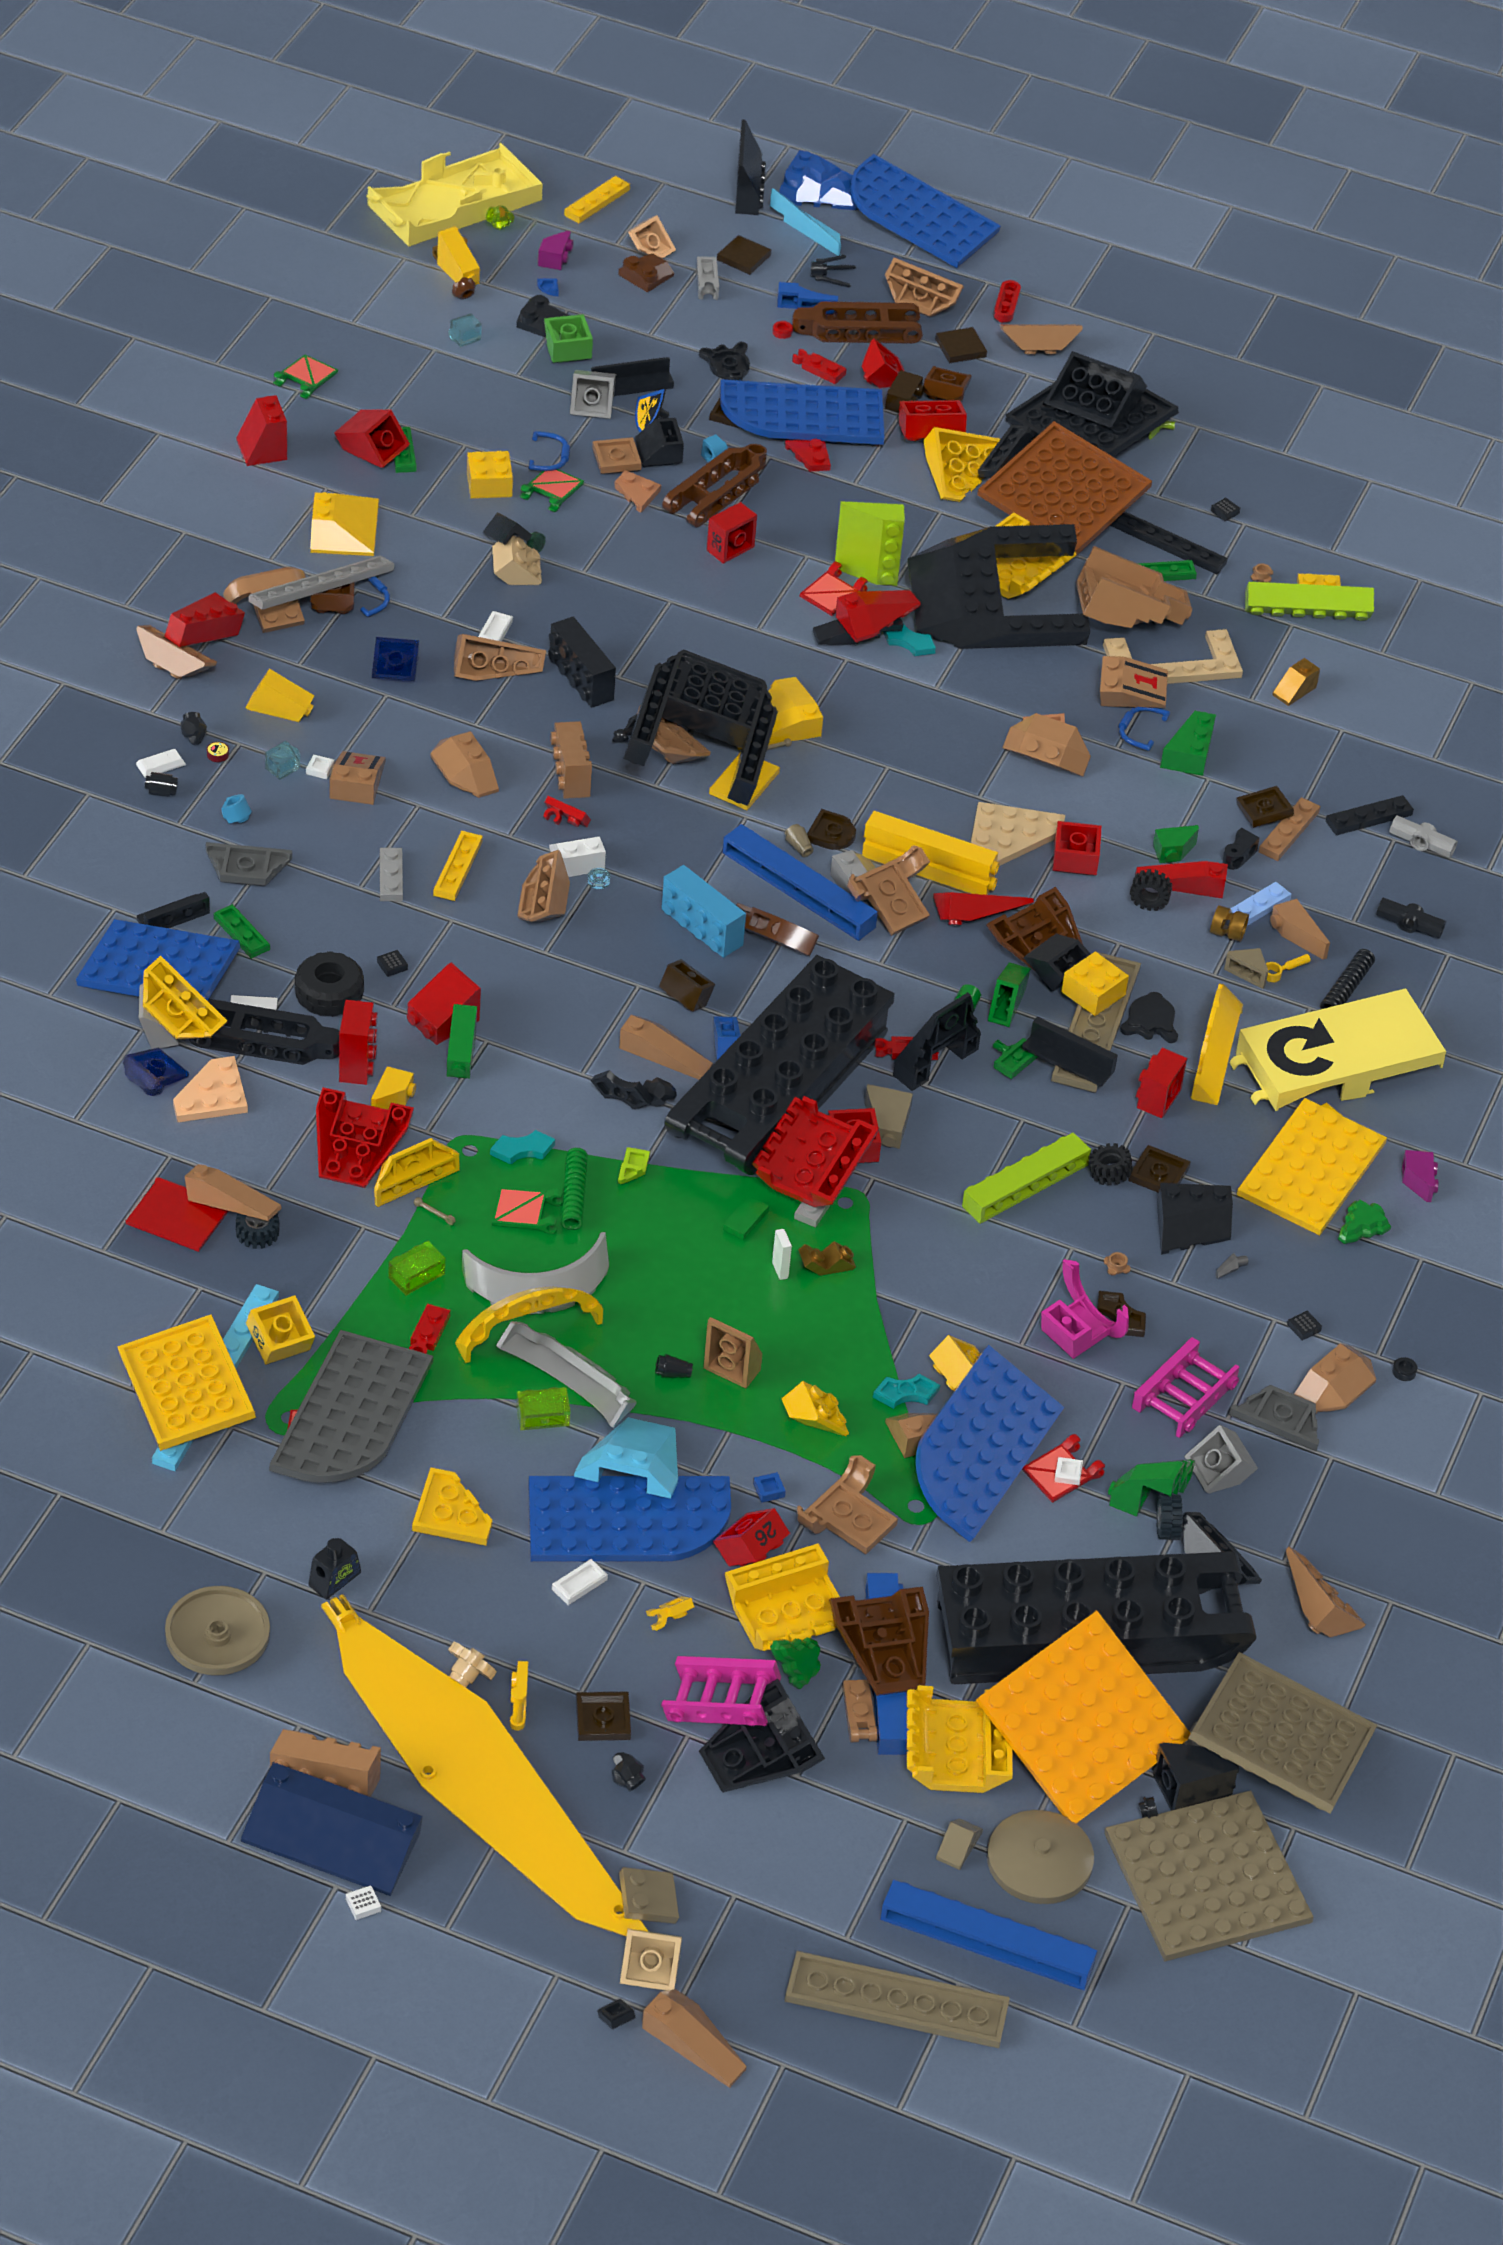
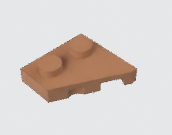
[615,470,661,512]

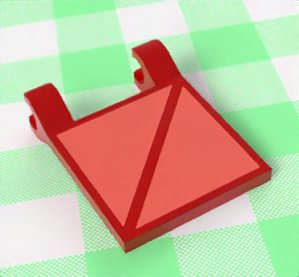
[800,561,868,616]
[1022,1434,1105,1503]

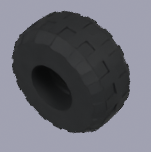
[295,951,364,1017]

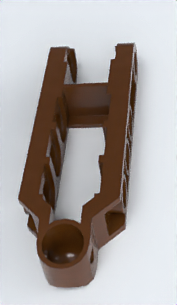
[792,302,923,344]
[662,444,767,527]

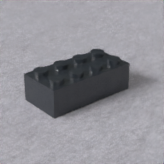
[548,616,616,708]

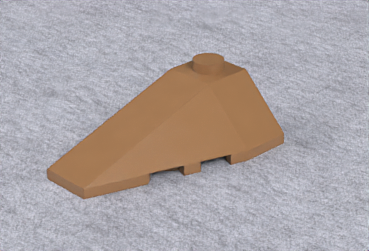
[454,634,546,681]
[619,1015,713,1080]
[185,1164,281,1221]
[885,1413,938,1458]
[1286,1547,1366,1638]
[642,1989,747,2088]

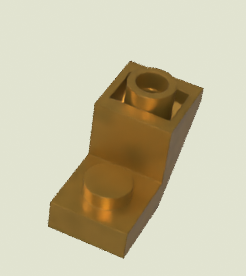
[798,1241,856,1276]

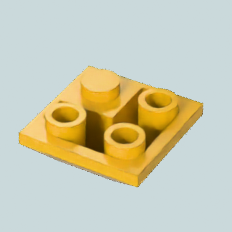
[782,1381,849,1436]

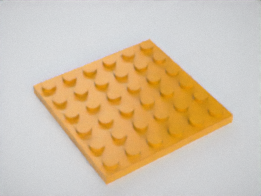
[976,1611,1191,1824]

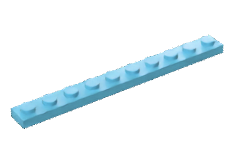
[152,1284,279,1471]

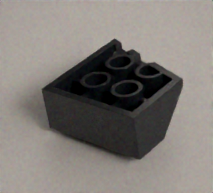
[1157,1183,1233,1255]

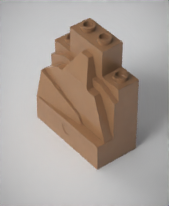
[1076,546,1192,628]

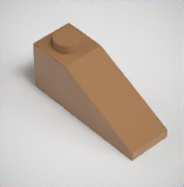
[1270,899,1330,960]

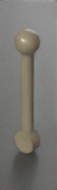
[767,738,792,750]
[414,1197,456,1225]

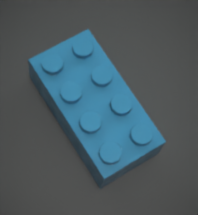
[662,865,746,958]

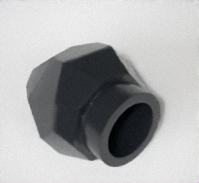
[180,712,207,745]
[643,1077,677,1107]
[612,1752,646,1792]

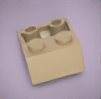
[492,534,542,585]

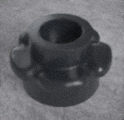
[1139,1796,1158,1819]

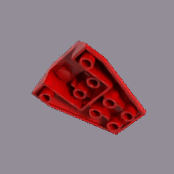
[316,1087,414,1188]

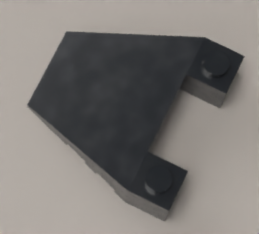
[893,992,981,1091]

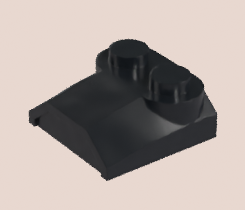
[516,295,570,338]

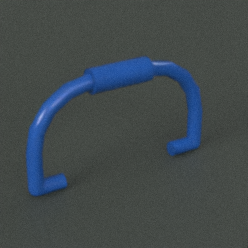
[528,431,570,471]
[360,576,390,617]
[1119,707,1170,750]

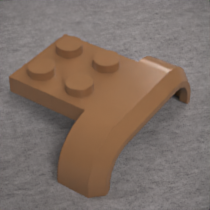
[223,567,306,633]
[847,845,930,936]
[797,1455,898,1554]

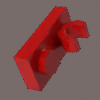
[544,796,591,827]

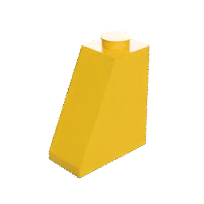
[437,226,480,285]
[245,668,315,722]

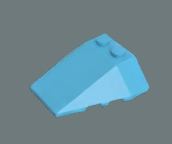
[574,1417,678,1499]

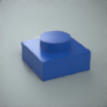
[753,1472,786,1503]

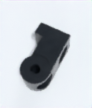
[1223,827,1260,870]

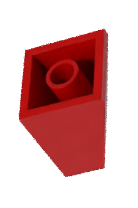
[236,395,287,466]
[334,409,410,468]
[407,962,481,1045]

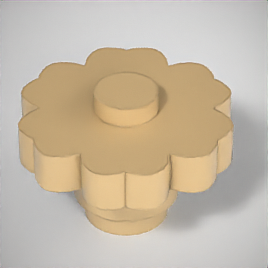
[448,1641,497,1688]

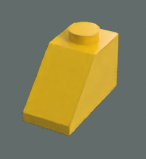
[371,1066,416,1110]

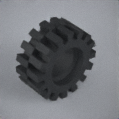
[1130,869,1172,911]
[1089,1143,1133,1185]

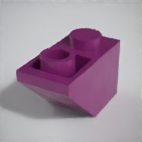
[538,231,573,270]
[1402,1150,1439,1202]

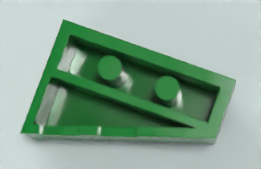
[1160,711,1216,776]

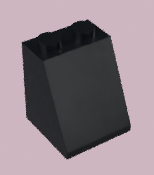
[1153,1743,1239,1811]

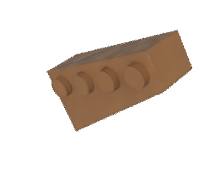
[550,721,592,799]
[270,1729,381,1797]

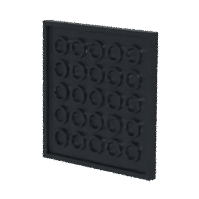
[1006,358,1179,457]

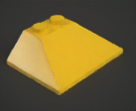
[310,492,379,556]

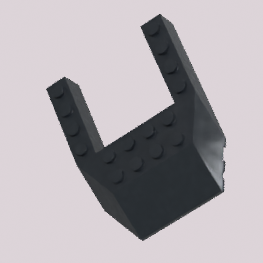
[907,524,1090,649]
[623,649,778,806]

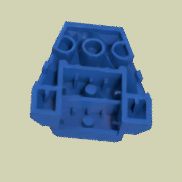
[779,150,858,210]

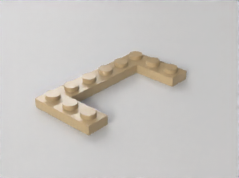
[1103,629,1243,684]

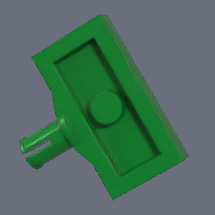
[993,1038,1038,1079]

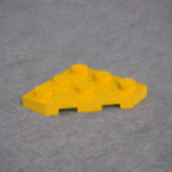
[412,1467,492,1546]

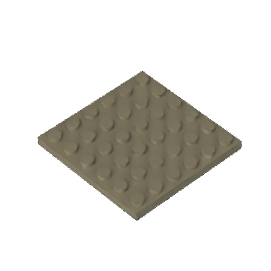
[1189,1652,1377,1814]
[1104,1791,1314,1962]

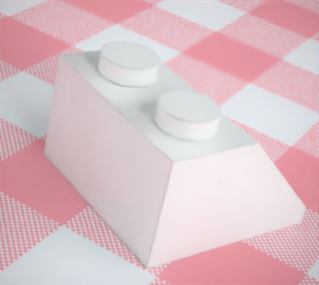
[549,836,606,877]

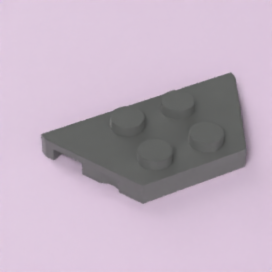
[206,842,292,886]
[1229,1385,1319,1451]

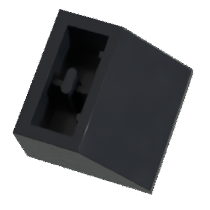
[634,418,684,466]
[1024,934,1091,992]

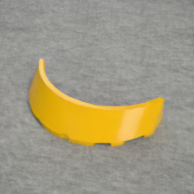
[1191,983,1243,1105]
[455,1286,603,1363]

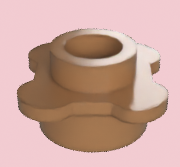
[1251,563,1273,582]
[1104,1252,1131,1275]

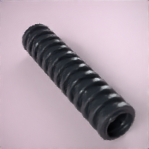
[1320,949,1375,1009]

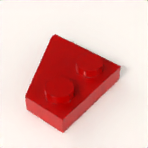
[785,439,831,472]

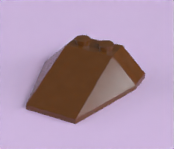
[986,887,1083,971]
[829,1587,929,1696]

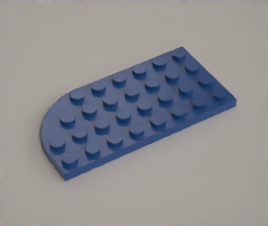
[850,154,1001,268]
[720,379,884,445]
[916,1345,1064,1542]
[529,1476,731,1561]

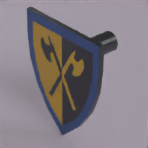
[635,389,669,432]

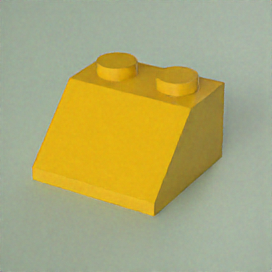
[929,1335,981,1391]

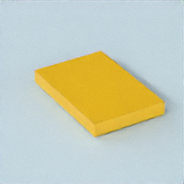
[709,752,780,810]

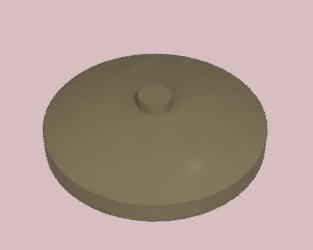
[165,1586,270,1675]
[987,1810,1094,1904]

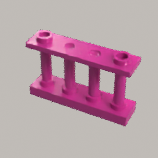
[1132,1337,1239,1438]
[662,1656,781,1726]

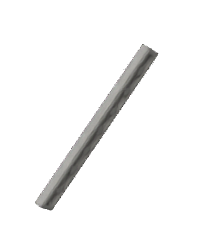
[249,555,394,610]

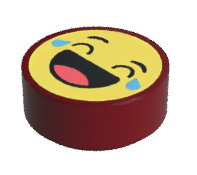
[207,742,229,762]

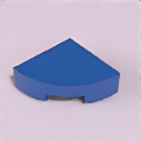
[537,278,559,296]

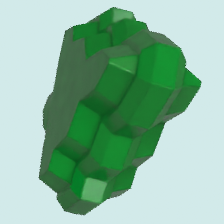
[1338,1200,1391,1244]
[770,1637,821,1689]

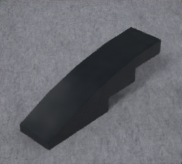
[812,617,904,645]

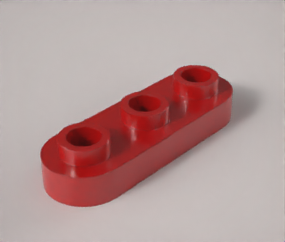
[994,280,1021,323]

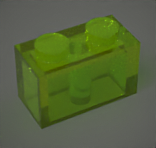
[389,1241,445,1295]
[516,1387,571,1431]

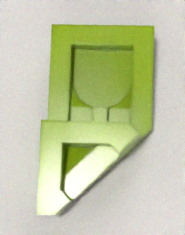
[618,1147,650,1184]

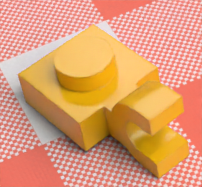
[646,1596,694,1631]

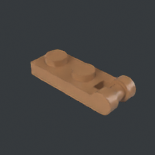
[842,1680,877,1742]

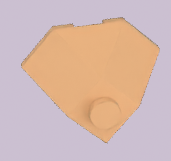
[628,215,676,258]

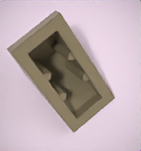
[1224,948,1268,989]
[936,1818,983,1870]

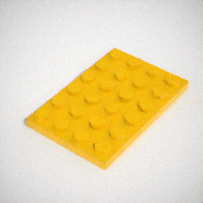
[1237,1098,1387,1236]
[117,1315,256,1451]

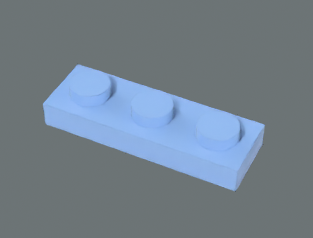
[1230,882,1291,926]

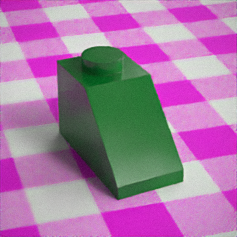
[1153,825,1199,863]

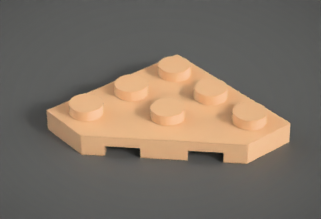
[173,1056,248,1122]

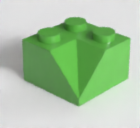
[544,314,593,363]

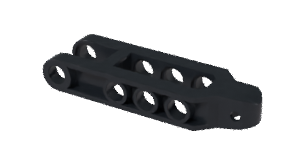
[189,999,340,1065]

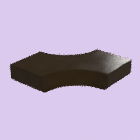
[1097,1291,1146,1337]

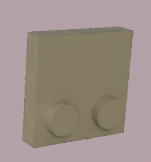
[619,1867,679,1924]

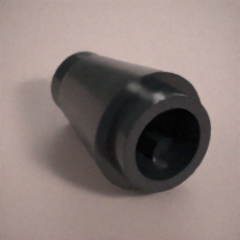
[655,1354,693,1378]

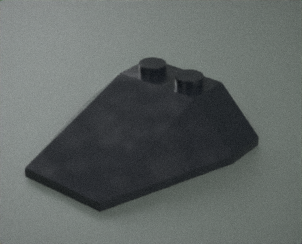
[699,1679,825,1793]

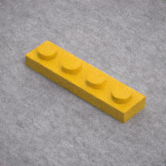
[564,176,630,224]
[433,830,483,901]

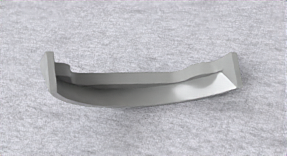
[462,1232,609,1314]
[496,1321,636,1428]

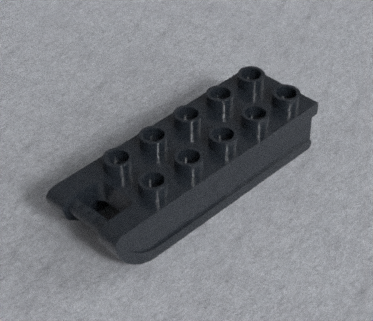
[664,955,895,1175]
[937,1551,1257,1685]

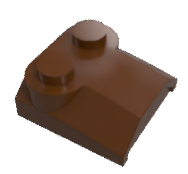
[618,253,674,293]
[924,366,972,401]
[311,582,355,614]

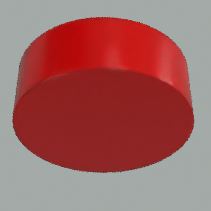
[773,321,793,339]

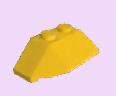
[143,955,227,1039]
[374,1138,460,1207]

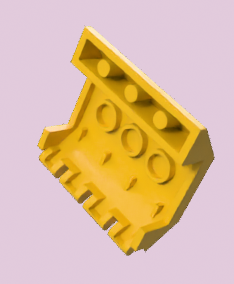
[996,512,1076,599]
[725,1543,840,1651]
[907,1685,1013,1793]

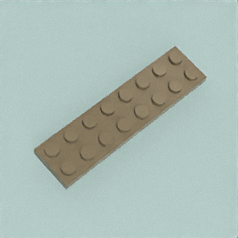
[1051,952,1141,1093]
[785,1951,1010,2048]

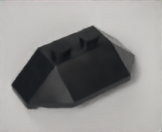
[1183,1512,1262,1585]

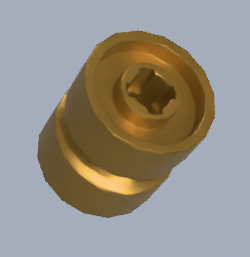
[1210,905,1249,942]

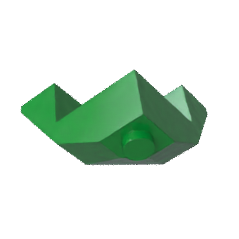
[1108,1459,1195,1517]

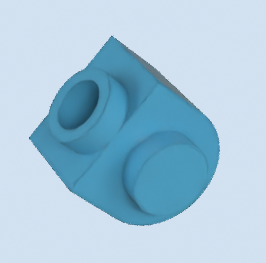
[701,435,728,462]
[221,794,252,824]

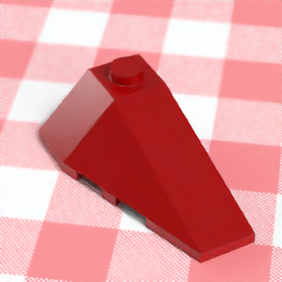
[836,590,920,642]
[1136,861,1228,899]
[933,892,1034,925]

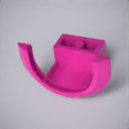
[1041,1259,1129,1359]

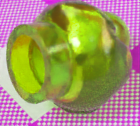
[486,205,515,230]

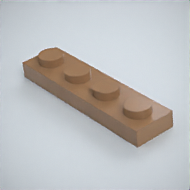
[1259,797,1321,861]

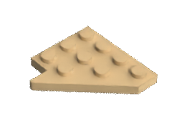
[971,802,1065,866]

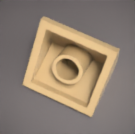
[620,1929,682,1991]

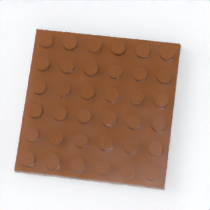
[977,421,1152,556]

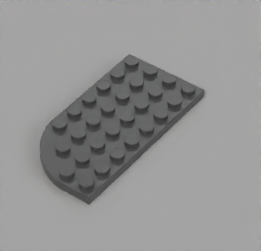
[269,1330,433,1483]

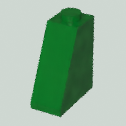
[988,962,1031,1027]
[447,1004,477,1079]

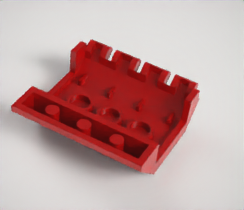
[752,1096,879,1207]

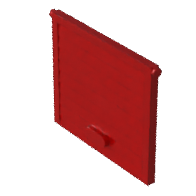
[126,1177,229,1252]

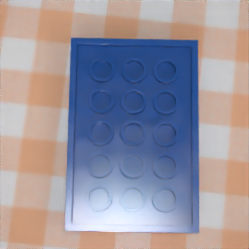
[76,919,240,1001]

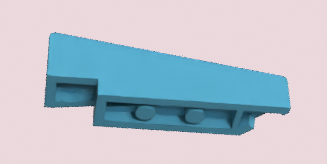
[770,188,841,256]

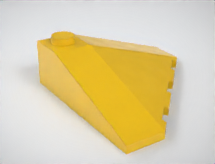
[924,427,1000,502]
[737,677,823,750]

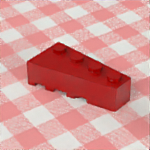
[164,592,245,647]

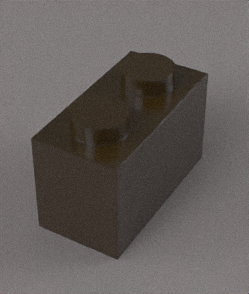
[885,370,925,413]
[659,959,715,1012]

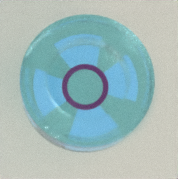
[588,868,610,889]

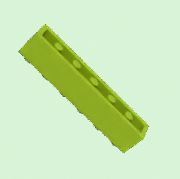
[1245,582,1374,620]
[962,1132,1091,1224]

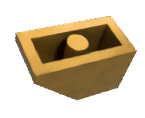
[1273,658,1320,706]

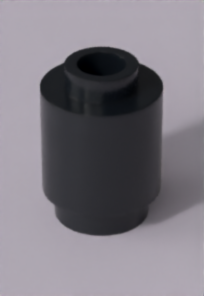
[145,772,178,797]

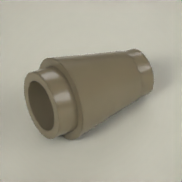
[785,824,814,857]

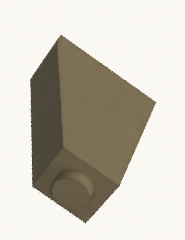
[865,1084,913,1149]

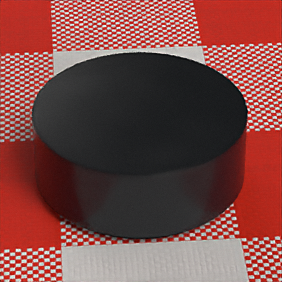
[1392,1357,1418,1381]

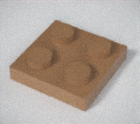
[592,437,642,474]

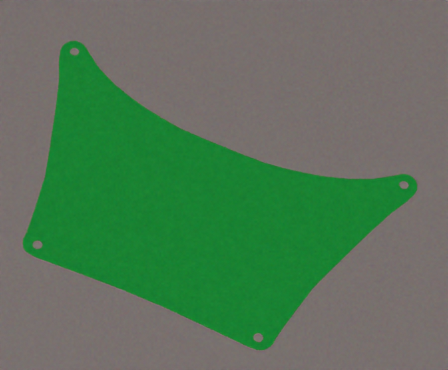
[265,1135,938,1525]

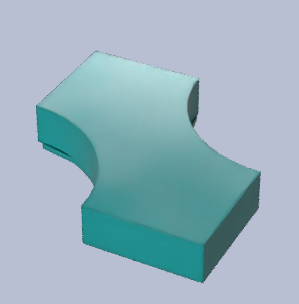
[883,623,936,656]
[490,1130,556,1164]
[873,1374,940,1409]

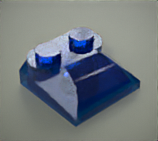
[372,637,420,681]
[123,1047,189,1096]

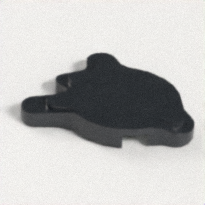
[699,342,750,381]
[1120,992,1178,1043]

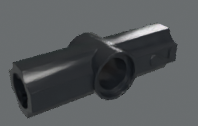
[1376,897,1446,939]

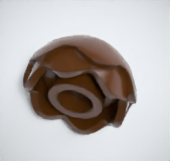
[452,277,476,299]

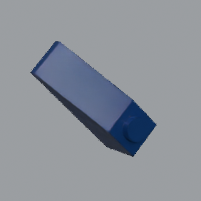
[714,1016,741,1061]

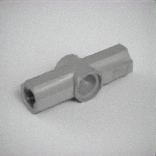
[1389,815,1458,858]

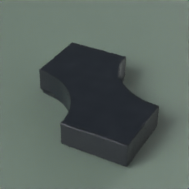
[591,1070,653,1109]

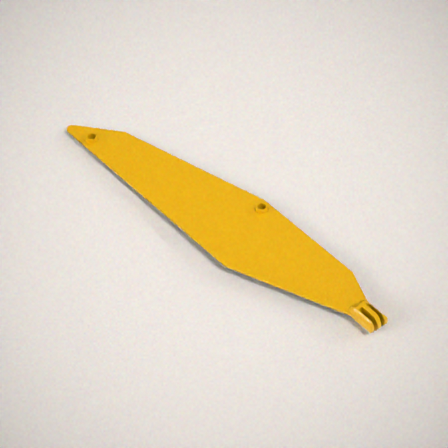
[321,1594,649,1937]

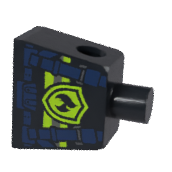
[308,1538,361,1600]

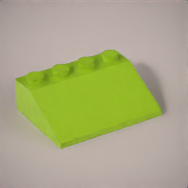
[835,501,905,586]

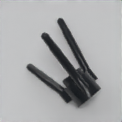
[811,255,856,287]

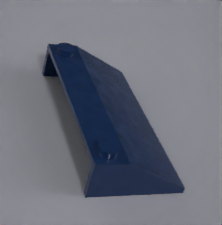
[241,1762,422,1896]

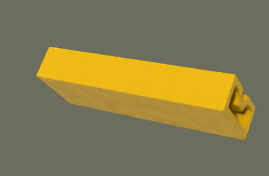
[862,811,1000,895]

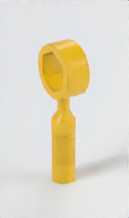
[1266,954,1311,982]

